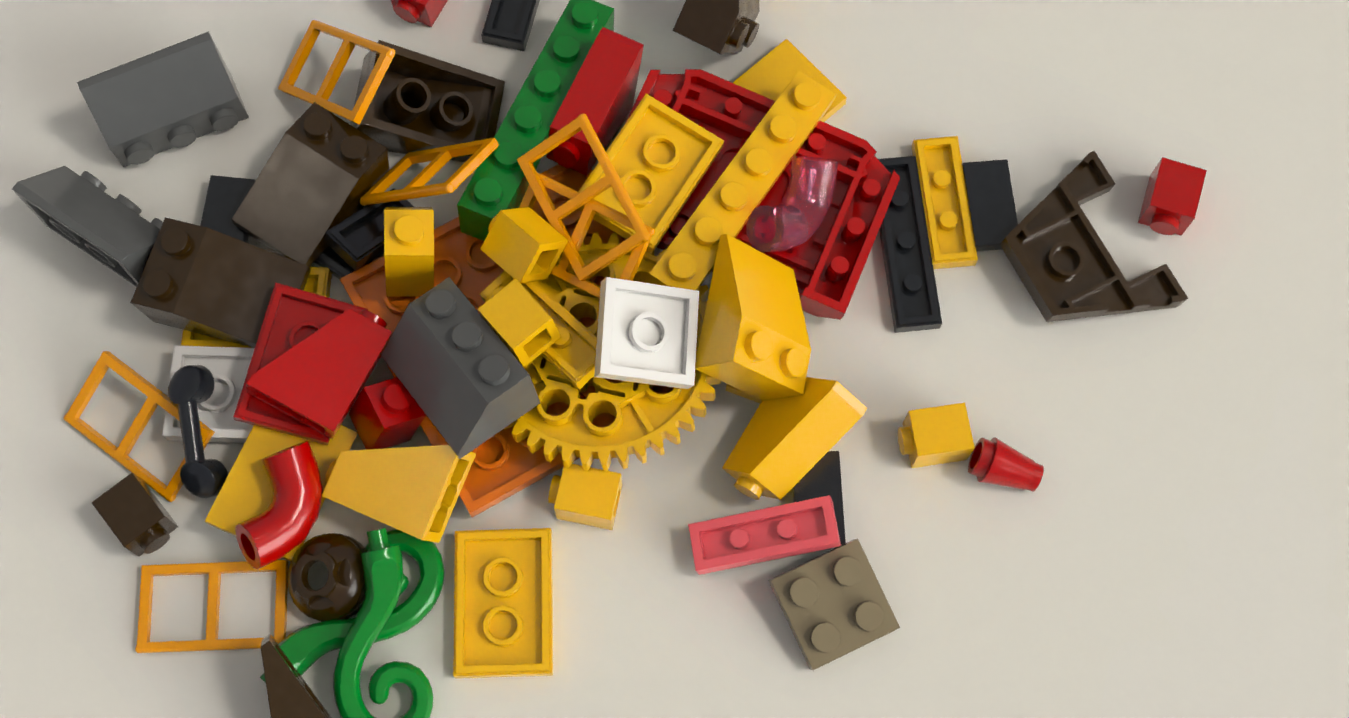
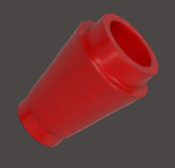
[968,437,1044,492]

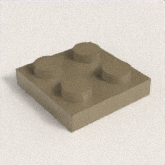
[768,539,900,670]

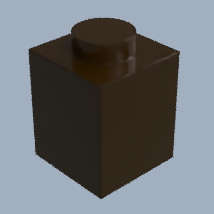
[92,473,178,556]

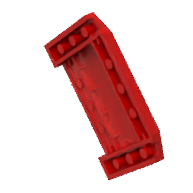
[624,69,900,320]

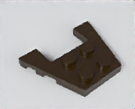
[1000,151,1188,322]

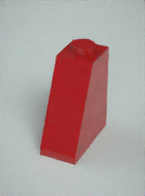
[546,27,644,176]
[246,308,392,440]

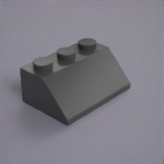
[77,31,249,167]
[12,166,163,287]
[381,277,540,459]

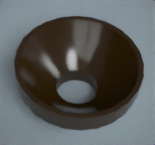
[287,533,368,622]

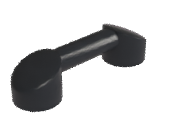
[168,365,228,498]

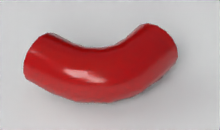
[235,441,323,570]

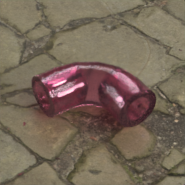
[747,156,838,252]

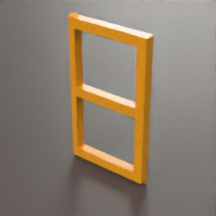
[278,20,395,125]
[517,113,651,282]
[360,138,499,206]
[519,172,655,298]
[64,351,215,502]
[135,560,289,653]

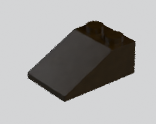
[672,0,760,54]
[350,40,505,162]
[232,102,390,267]
[130,217,311,348]

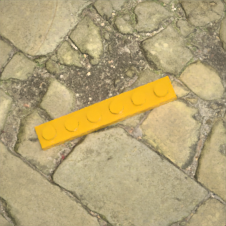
[647,70,837,291]

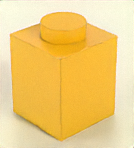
[480,207,569,283]
[478,278,561,367]
[898,402,975,468]
[548,464,623,530]

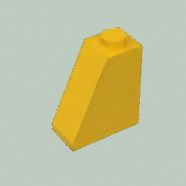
[384,207,434,297]
[722,377,867,500]
[322,445,476,543]

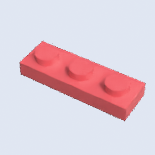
[688,495,841,575]

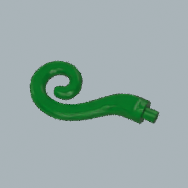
[333,528,433,718]
[260,530,445,683]

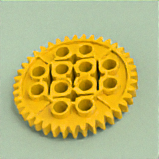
[504,232,721,471]

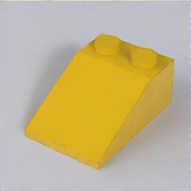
[695,234,811,401]

